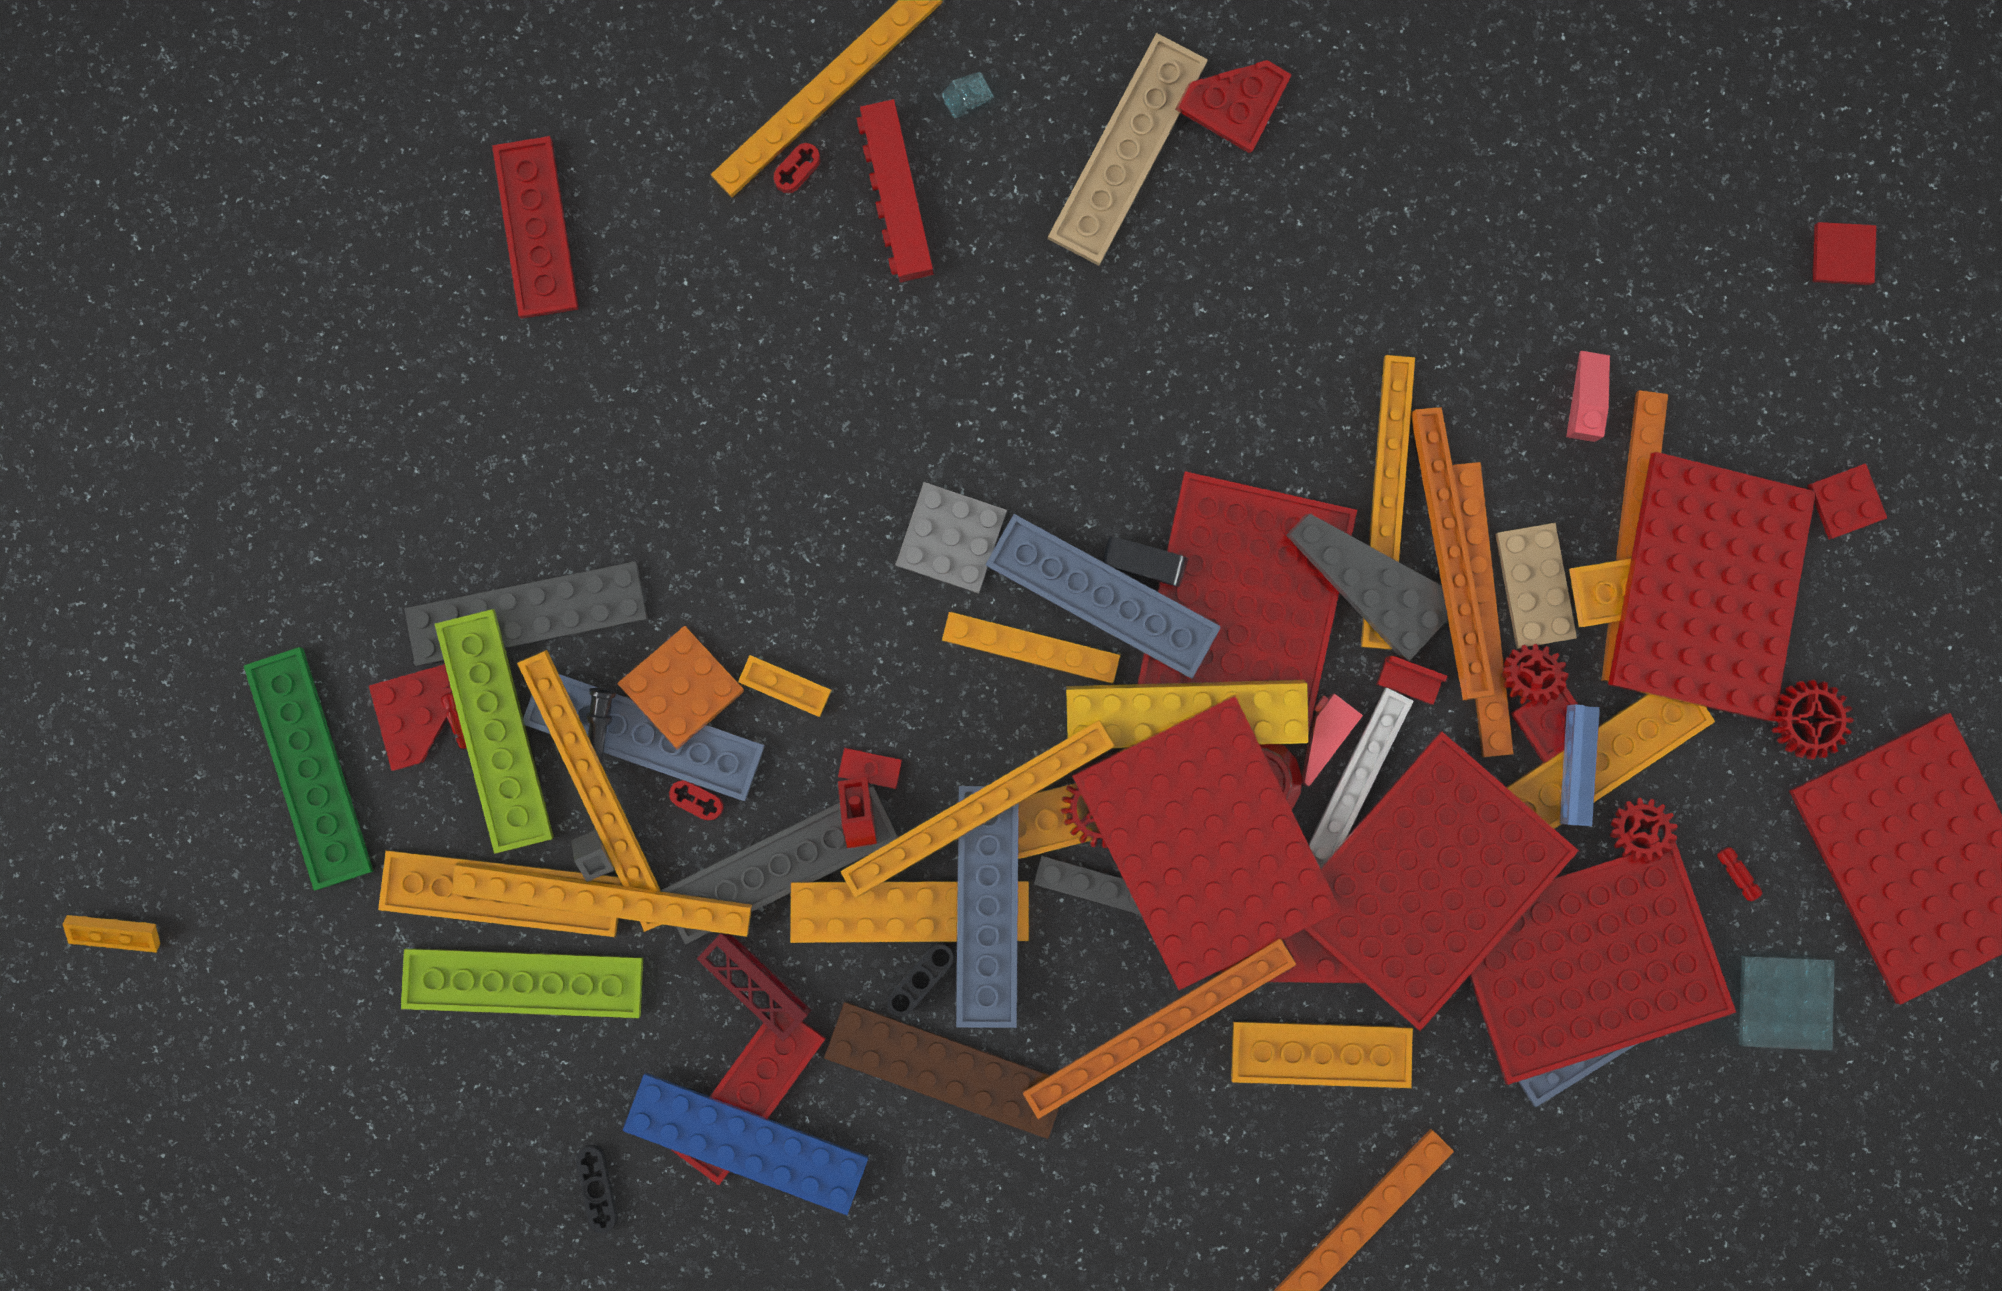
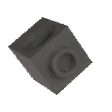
[571,830,614,882]

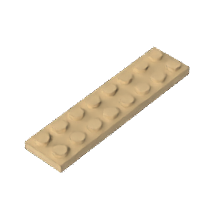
[1048,33,1208,266]

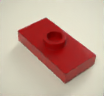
[838,748,902,789]

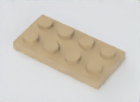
[1495,523,1577,649]

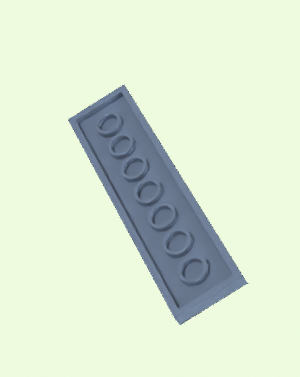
[986,514,1221,679]
[523,674,765,801]
[956,786,1019,1028]

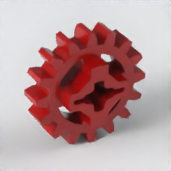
[1501,644,1568,707]
[1610,798,1678,864]

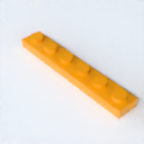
[942,612,1120,684]

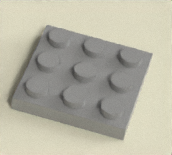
[895,482,1007,594]

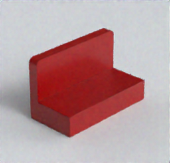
[1376,656,1447,705]

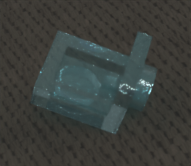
[942,71,994,118]

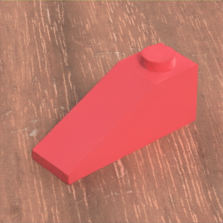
[1566,351,1610,442]
[1302,694,1363,786]

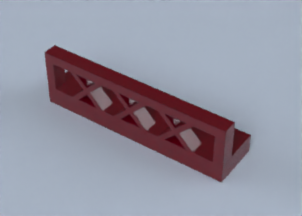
[697,933,812,1041]

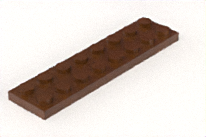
[824,1001,1060,1139]

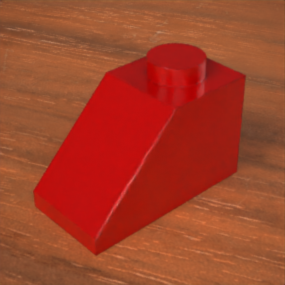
[838,777,877,849]

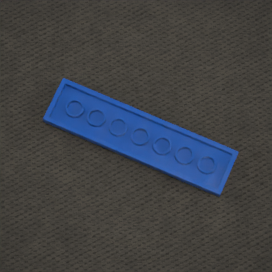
[623,1073,869,1215]

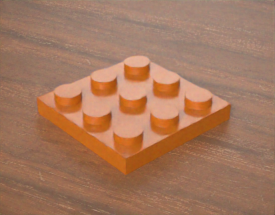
[617,626,744,750]

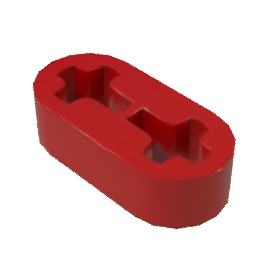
[773,143,820,194]
[669,780,724,820]

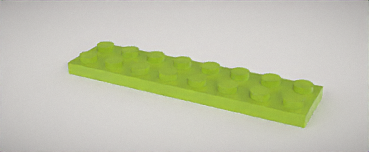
[435,609,554,854]
[401,948,643,1018]

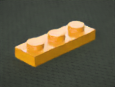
[738,655,832,717]
[63,915,160,952]

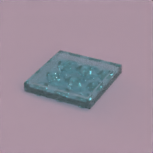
[1739,956,1834,1050]

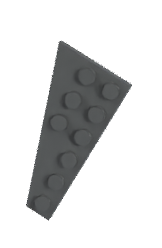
[1286,514,1448,661]

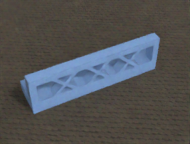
[1560,704,1600,826]

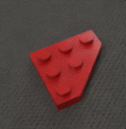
[1175,60,1291,153]
[369,664,452,771]

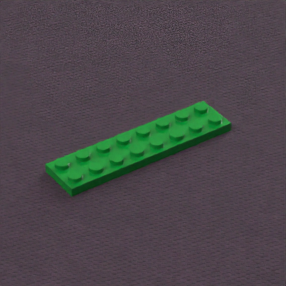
[243,647,374,891]

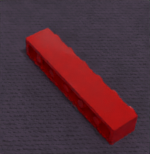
[856,99,934,282]

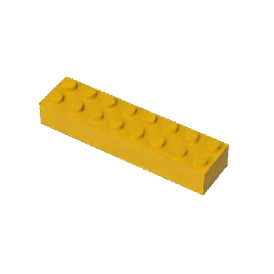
[1066,680,1308,748]

